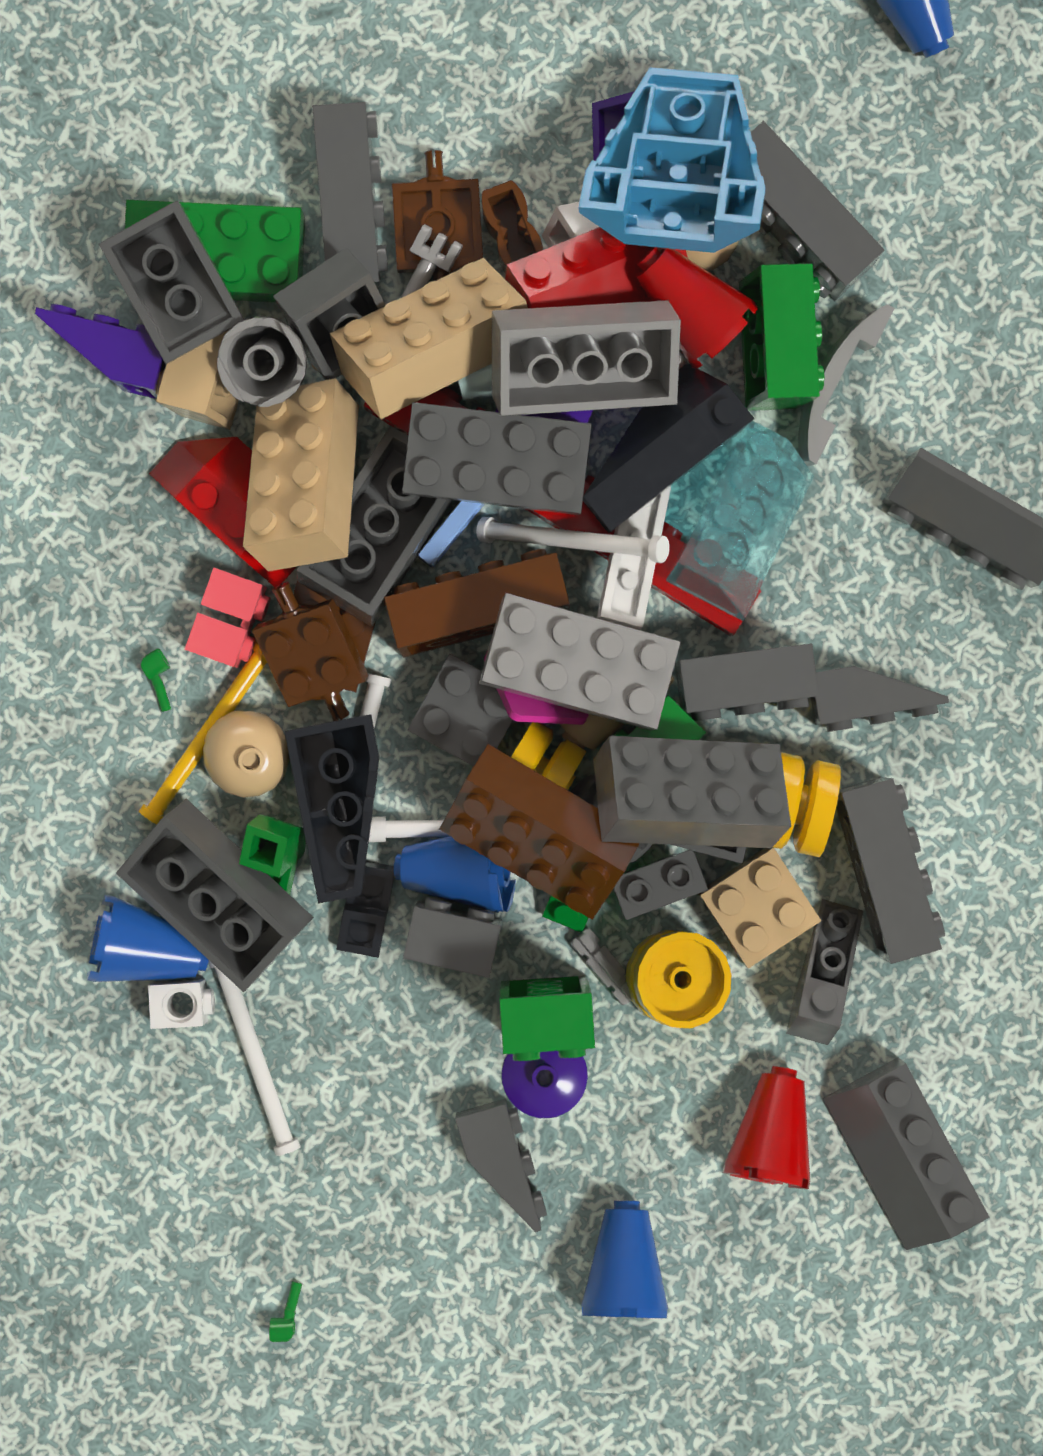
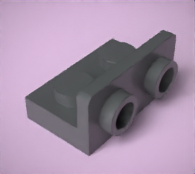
[614,850,708,920]

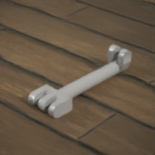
[401,224,463,298]

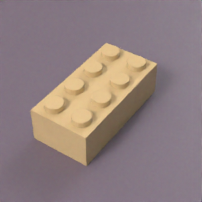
[330,258,528,419]
[243,378,359,571]

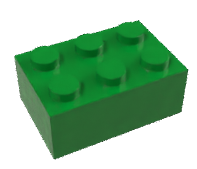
[739,264,825,411]

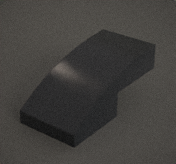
[336,861,395,958]

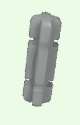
[571,928,632,1005]

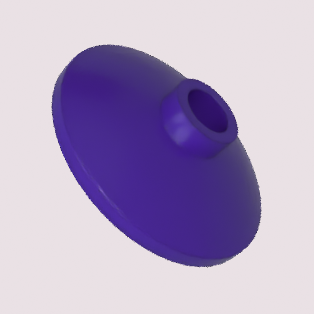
[502,1051,588,1118]

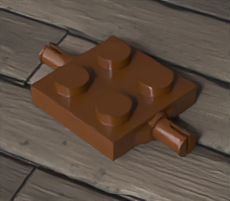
[392,150,483,281]
[252,582,369,721]

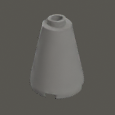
[217,316,307,407]

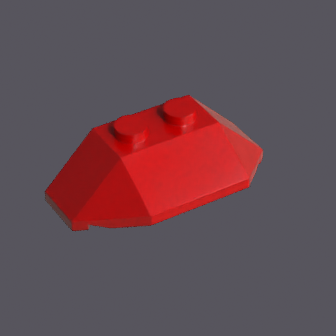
[149,437,297,587]

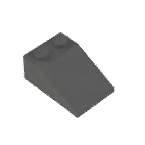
[99,200,244,364]

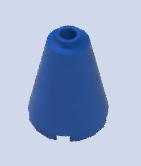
[876,0,954,58]
[394,836,516,913]
[87,895,209,982]
[581,1201,668,1318]

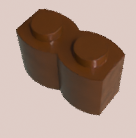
[482,180,543,274]

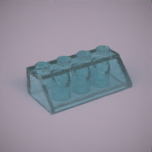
[666,421,814,621]

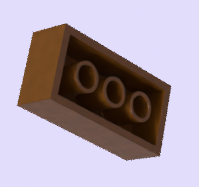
[384,549,570,658]
[439,744,640,920]

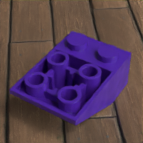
[35,304,166,399]

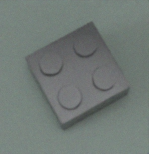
[273,248,385,380]
[408,654,513,766]
[403,895,502,978]

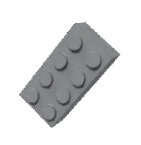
[492,301,681,416]
[479,593,680,731]

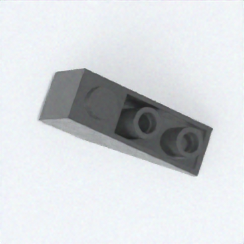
[810,666,949,732]
[786,899,863,1045]
[455,1099,547,1232]

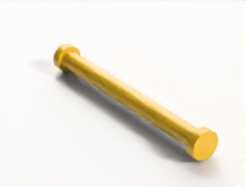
[138,641,267,825]

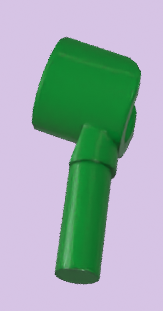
[141,649,171,712]
[269,1281,302,1342]

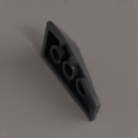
[583,363,755,533]
[285,714,380,904]

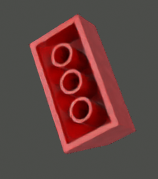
[505,227,688,308]

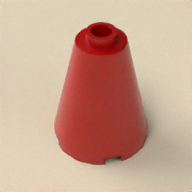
[636,247,758,369]
[722,1066,810,1190]

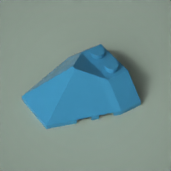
[578,67,766,253]

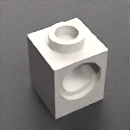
[148,979,215,1029]

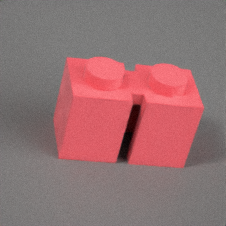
[184,567,271,668]

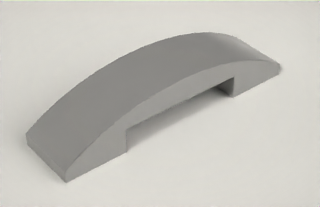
[798,304,895,466]

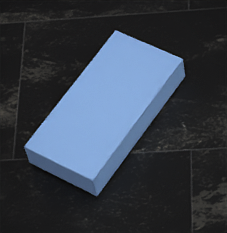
[418,501,484,567]

